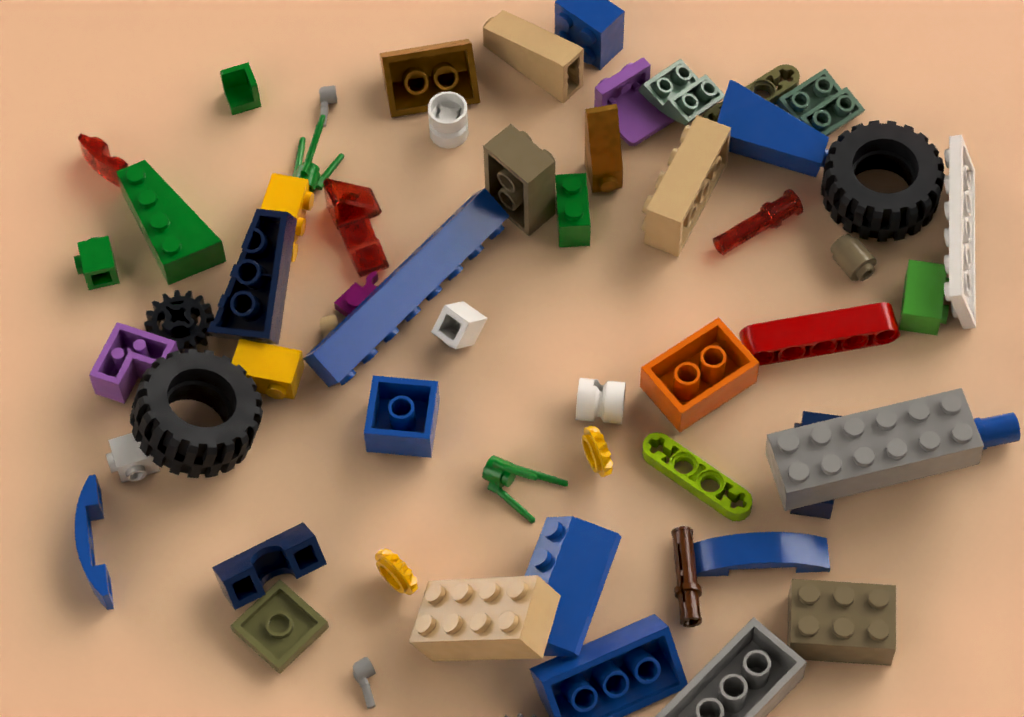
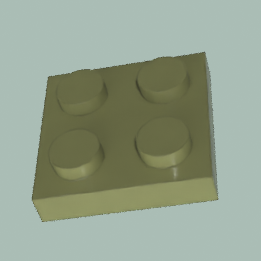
[231,580,329,674]

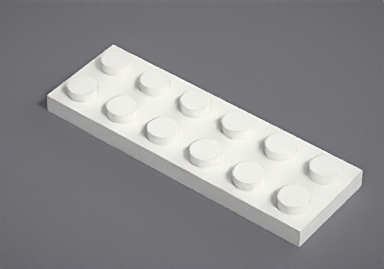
[944,135,976,329]

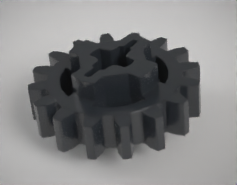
[144,290,214,354]

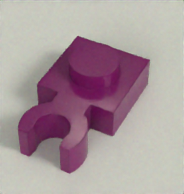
[334,271,379,317]

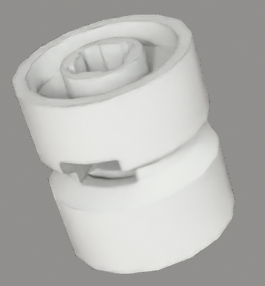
[428,91,469,149]
[576,378,626,425]

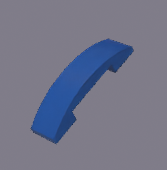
[75,475,114,610]
[693,532,830,577]

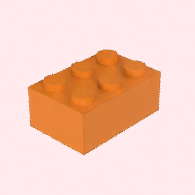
[640,317,759,433]

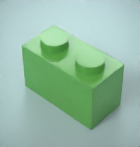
[899,259,949,335]

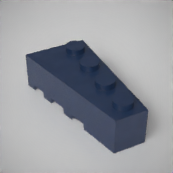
[207,209,297,345]

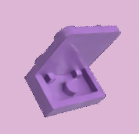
[594,57,675,146]

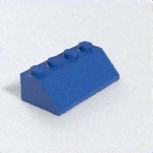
[525,516,622,656]
[530,614,688,717]

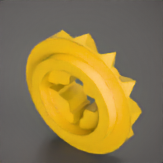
[582,425,613,477]
[375,548,418,595]

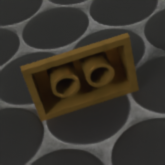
[379,39,481,118]

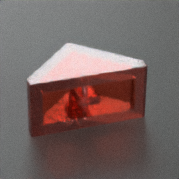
[323,178,382,230]

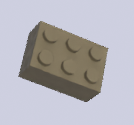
[483,124,556,236]
[787,579,896,666]

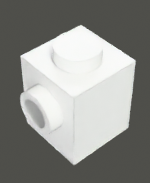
[431,301,488,350]
[106,433,160,483]

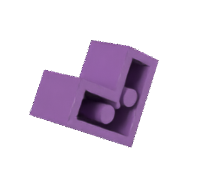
[89,322,178,404]

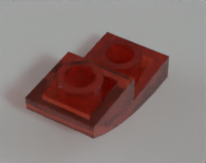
[78,134,128,187]
[338,215,389,278]

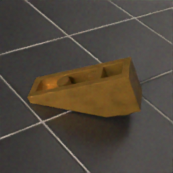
[584,104,623,193]

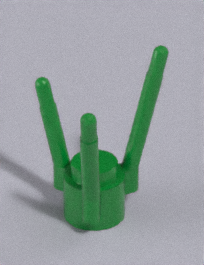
[292,114,344,193]
[482,455,568,523]

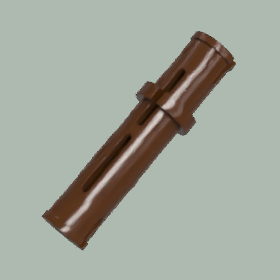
[671,526,702,627]

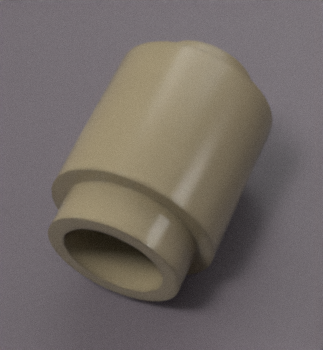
[830,234,876,281]

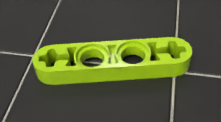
[642,432,753,521]

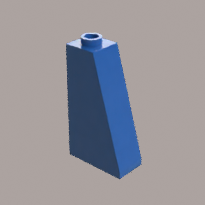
[717,80,829,177]

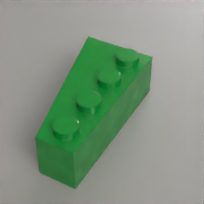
[116,160,226,285]

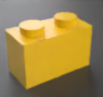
[231,339,305,400]

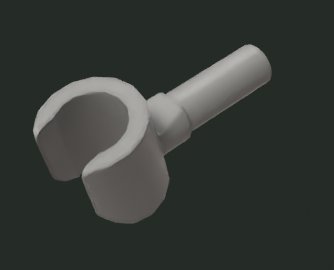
[319,85,337,127]
[353,657,376,709]

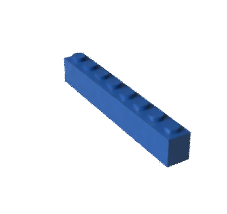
[303,188,509,387]

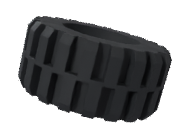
[821,120,945,242]
[130,349,263,478]

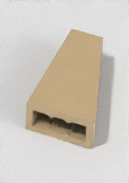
[483,10,584,103]

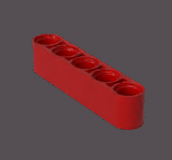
[739,302,900,366]

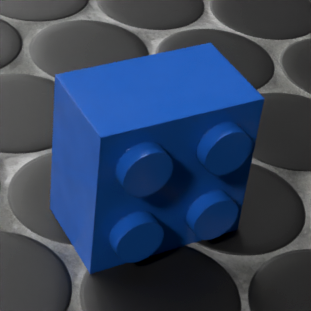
[555,0,625,70]
[364,376,440,458]

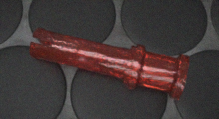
[713,189,803,255]

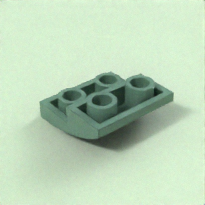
[638,59,725,125]
[776,69,865,136]

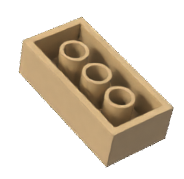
[641,115,731,257]
[409,575,561,661]

